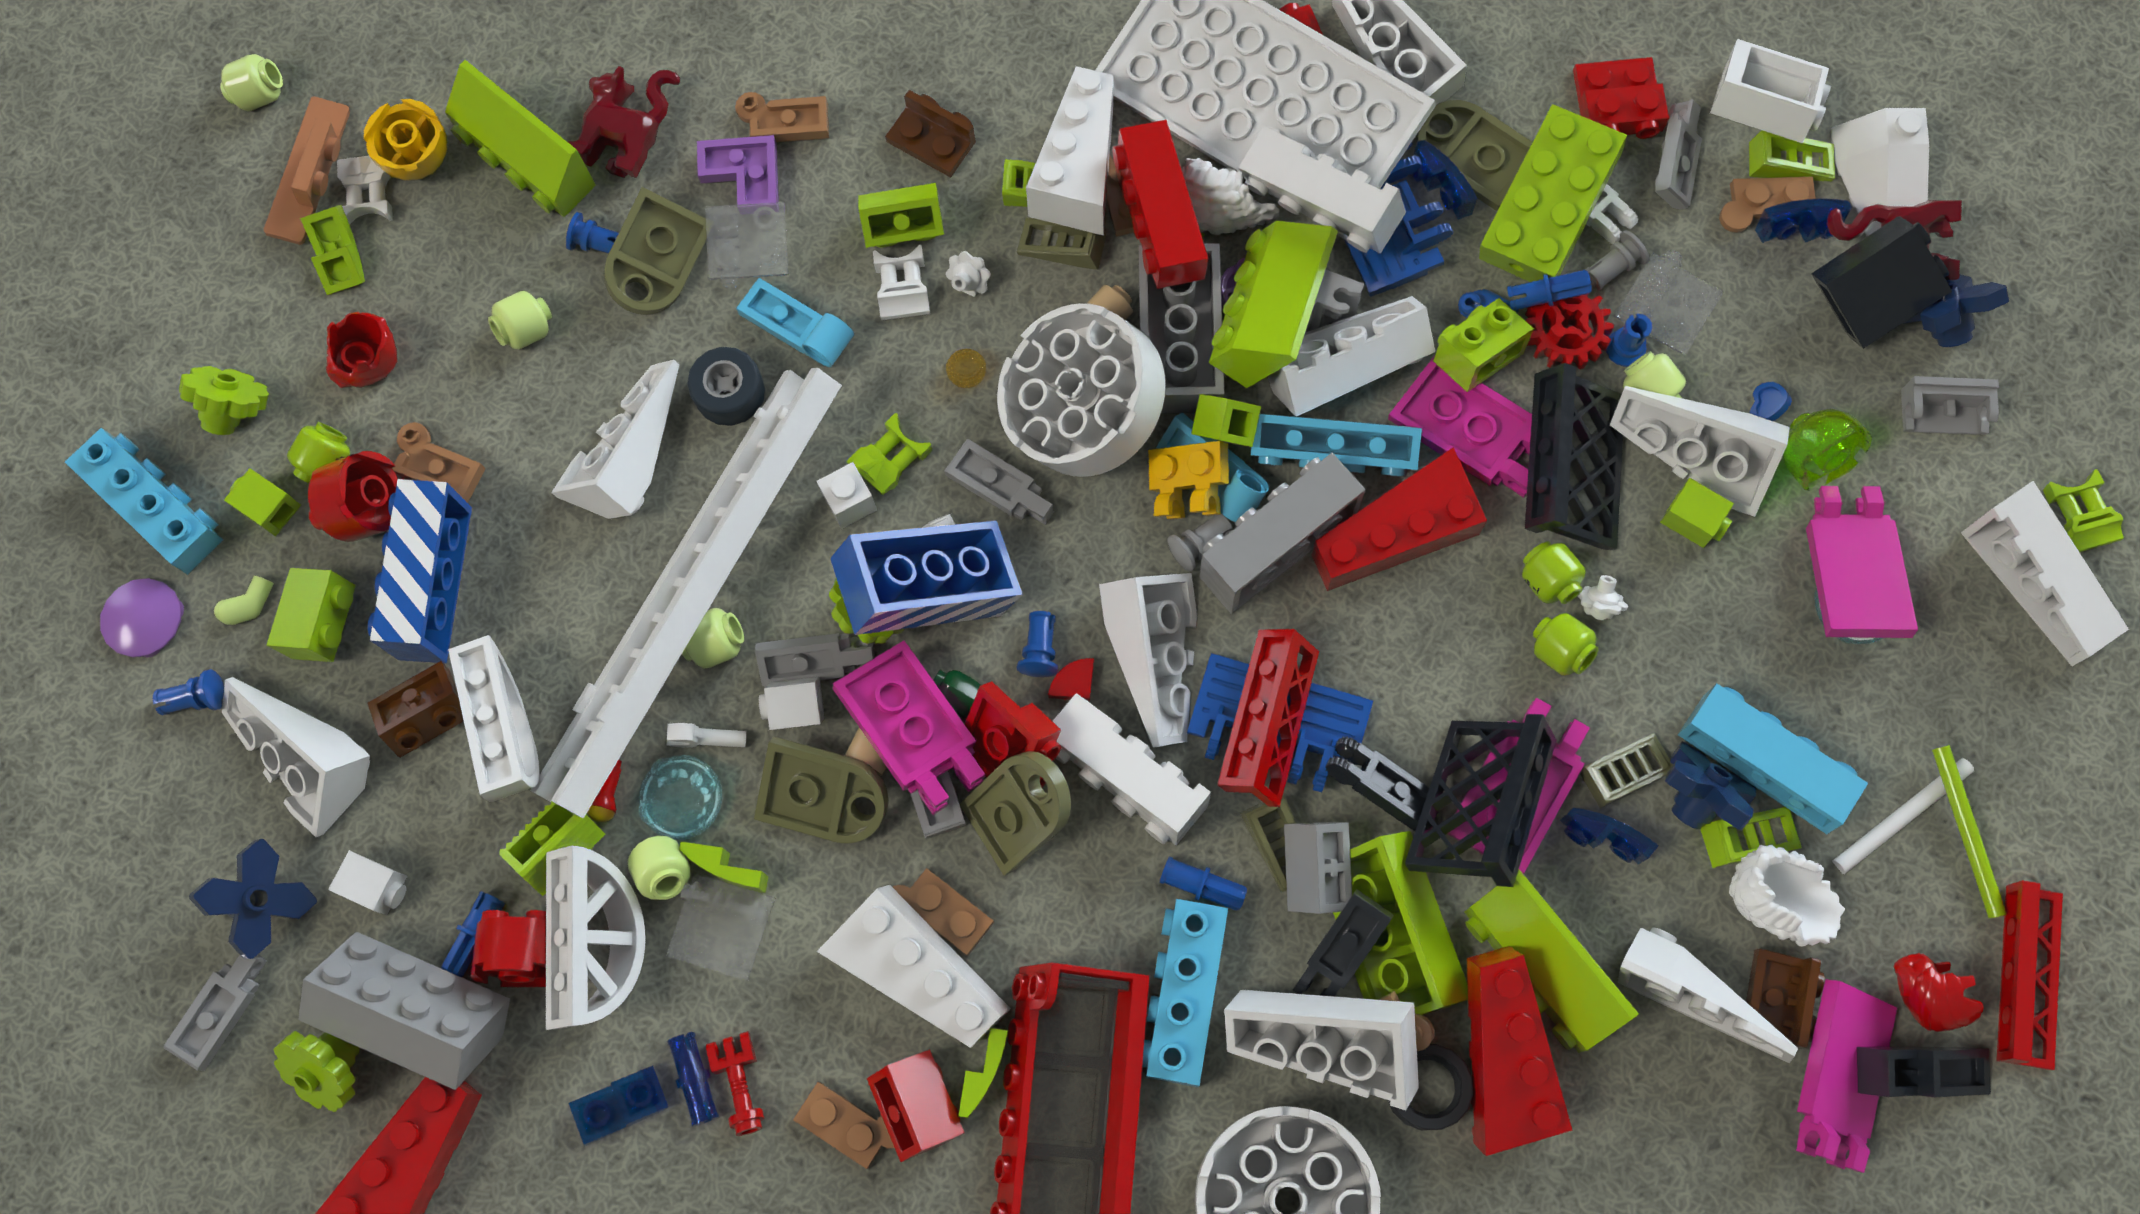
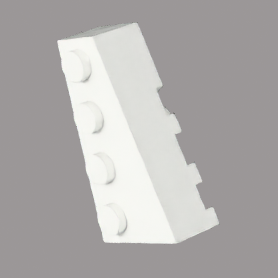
[1332,0,1467,105]
[1026,66,1114,236]
[1238,126,1406,254]
[1961,481,2129,666]
[1053,693,1211,845]
[817,885,1011,1048]
[1224,990,1419,1111]

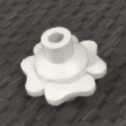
[946,251,991,297]
[1577,575,1628,620]

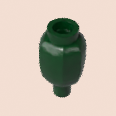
[933,669,981,719]

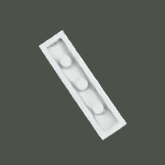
[448,635,539,802]
[546,845,645,1030]

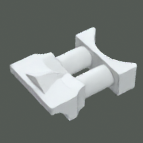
[337,155,393,225]
[873,245,930,320]

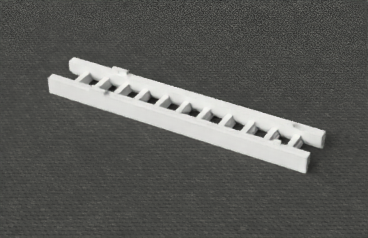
[530,368,842,818]

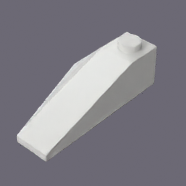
[1830,108,1929,236]
[551,360,679,519]
[1610,386,1790,517]
[1099,573,1197,747]
[222,677,370,837]
[1618,928,1798,1063]

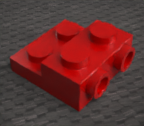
[1573,57,1669,139]
[964,681,1062,788]

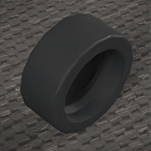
[1387,1044,1473,1131]

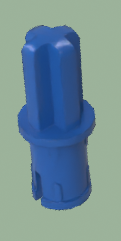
[1507,270,1592,311]
[1159,856,1247,911]
[441,891,505,977]

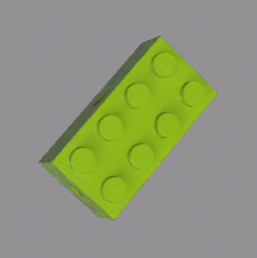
[1479,104,1627,282]

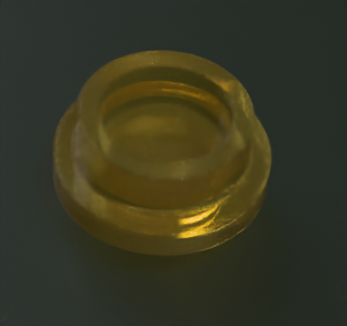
[946,349,986,388]

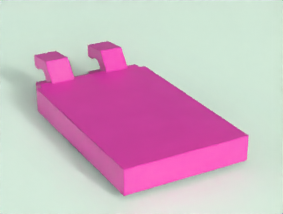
[1388,355,1532,498]
[1806,486,1918,638]
[833,640,985,815]
[1447,698,1590,874]
[1796,979,1897,1173]

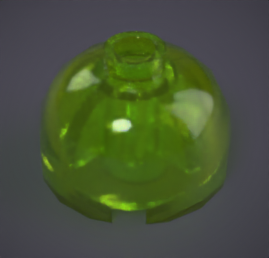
[1783,408,1872,491]

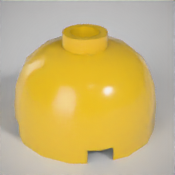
[364,99,447,181]

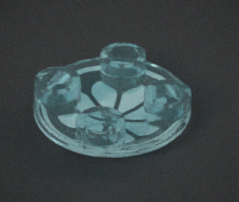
[639,755,722,840]

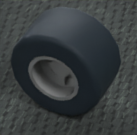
[687,347,765,426]

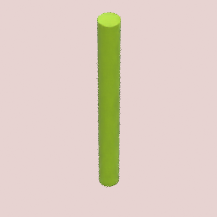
[1932,745,2007,918]

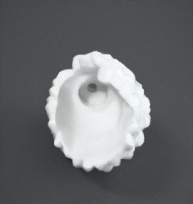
[1182,158,1280,235]
[1729,845,1845,947]

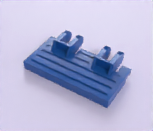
[1344,142,1454,297]
[1187,653,1373,793]

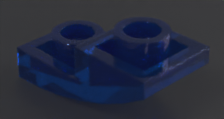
[1412,140,1478,220]
[1755,198,1852,243]
[1560,808,1659,864]
[568,1065,669,1147]

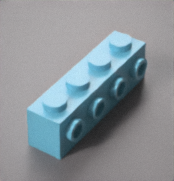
[1250,413,1422,477]
[65,428,224,575]
[1678,683,1868,834]
[1142,899,1228,1087]

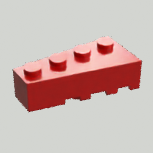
[1467,946,1573,1156]

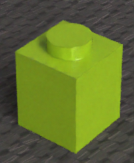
[1191,394,1261,447]
[224,468,301,537]
[1660,478,1734,548]

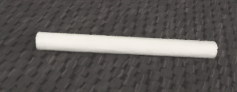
[1832,758,1974,874]

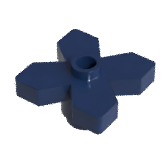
[1903,274,2009,347]
[1665,741,1757,831]
[189,839,317,959]

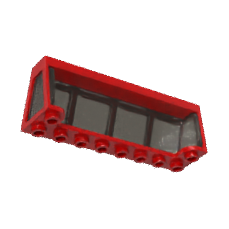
[990,962,1150,1214]

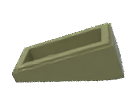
[1017,218,1106,270]
[1580,733,1673,809]
[1240,795,1296,892]

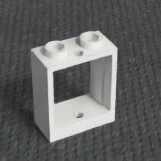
[1710,39,1831,143]

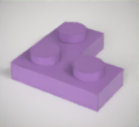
[697,135,779,215]

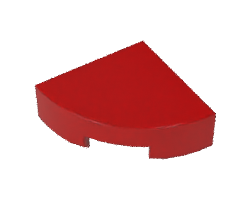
[1048,658,1094,702]

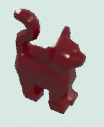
[568,66,680,178]
[1827,200,1962,280]

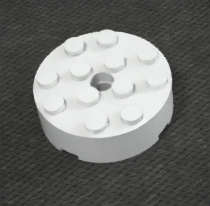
[997,303,1165,477]
[1195,1106,1381,1214]

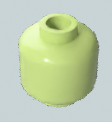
[220,54,283,111]
[488,291,552,349]
[1623,351,1686,398]
[682,608,744,669]
[628,836,691,900]

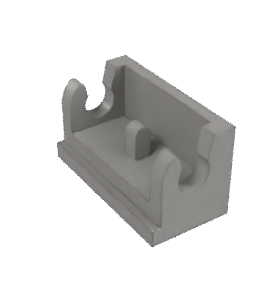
[1305,270,1364,332]
[1901,376,1999,435]
[1284,822,1352,914]

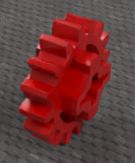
[1525,294,1614,370]

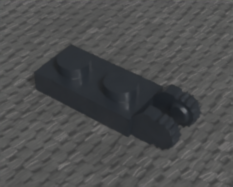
[1325,736,1438,832]
[1293,889,1394,997]

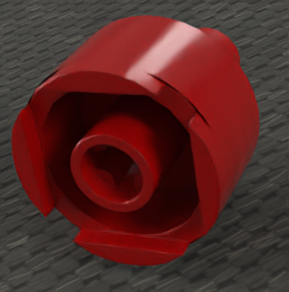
[308,451,404,542]
[471,910,546,988]

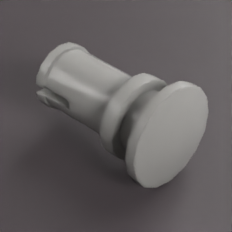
[1585,230,1650,290]
[1167,514,1233,571]

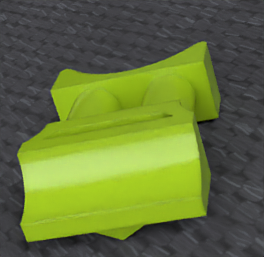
[846,413,933,495]
[2043,469,2124,552]

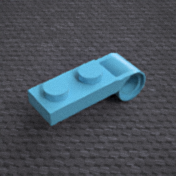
[736,278,854,367]
[1156,413,1269,522]

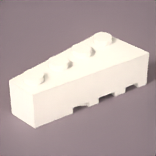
[1268,296,1435,417]

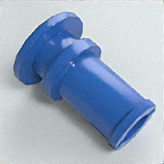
[566,212,619,254]
[1606,314,1652,367]
[1016,611,1058,678]
[153,669,224,715]

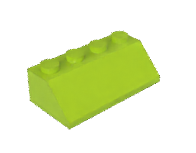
[445,60,596,217]
[1209,221,1338,388]
[1333,831,1468,1015]
[1464,870,1639,1053]

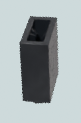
[1811,216,1952,349]

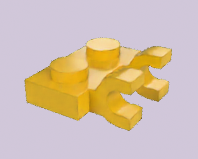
[1148,441,1229,519]

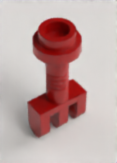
[706,1031,765,1136]

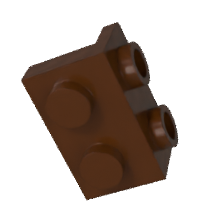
[1746,948,1825,1049]

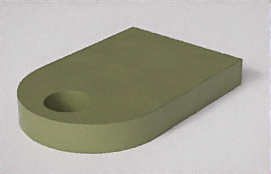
[1416,100,1533,211]
[604,187,714,315]
[754,737,889,844]
[960,751,1071,876]

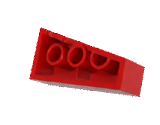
[1112,120,1208,289]
[1311,447,1487,591]
[315,1077,482,1214]

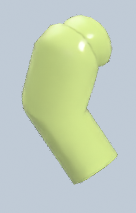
[214,576,274,625]

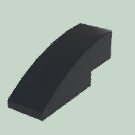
[1857,1046,1991,1098]

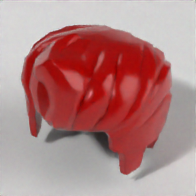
[326,312,398,388]
[1893,953,1983,1032]

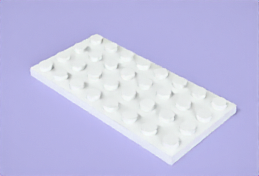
[1095,0,1436,240]

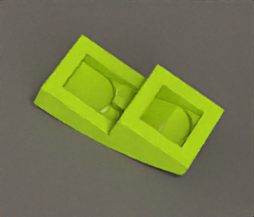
[300,205,365,295]
[679,842,769,893]
[959,1028,1008,1118]

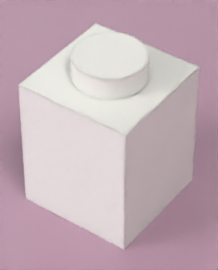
[817,462,877,529]
[759,677,824,730]
[328,850,407,915]

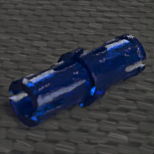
[667,1032,720,1127]

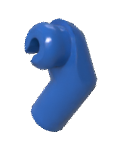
[1458,289,1519,318]

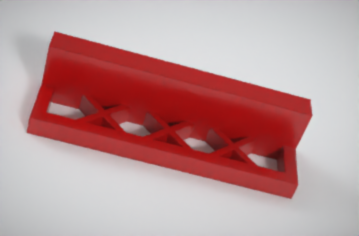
[1217,629,1319,807]
[1996,880,2063,1070]

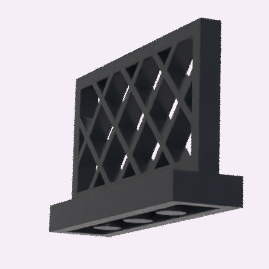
[1525,363,1623,550]
[1405,714,1557,887]

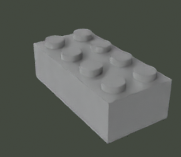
[1138,243,1224,413]
[1199,453,1366,614]
[298,932,510,1090]

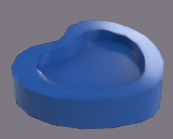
[1750,382,1792,421]

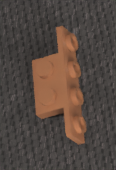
[264,96,350,245]

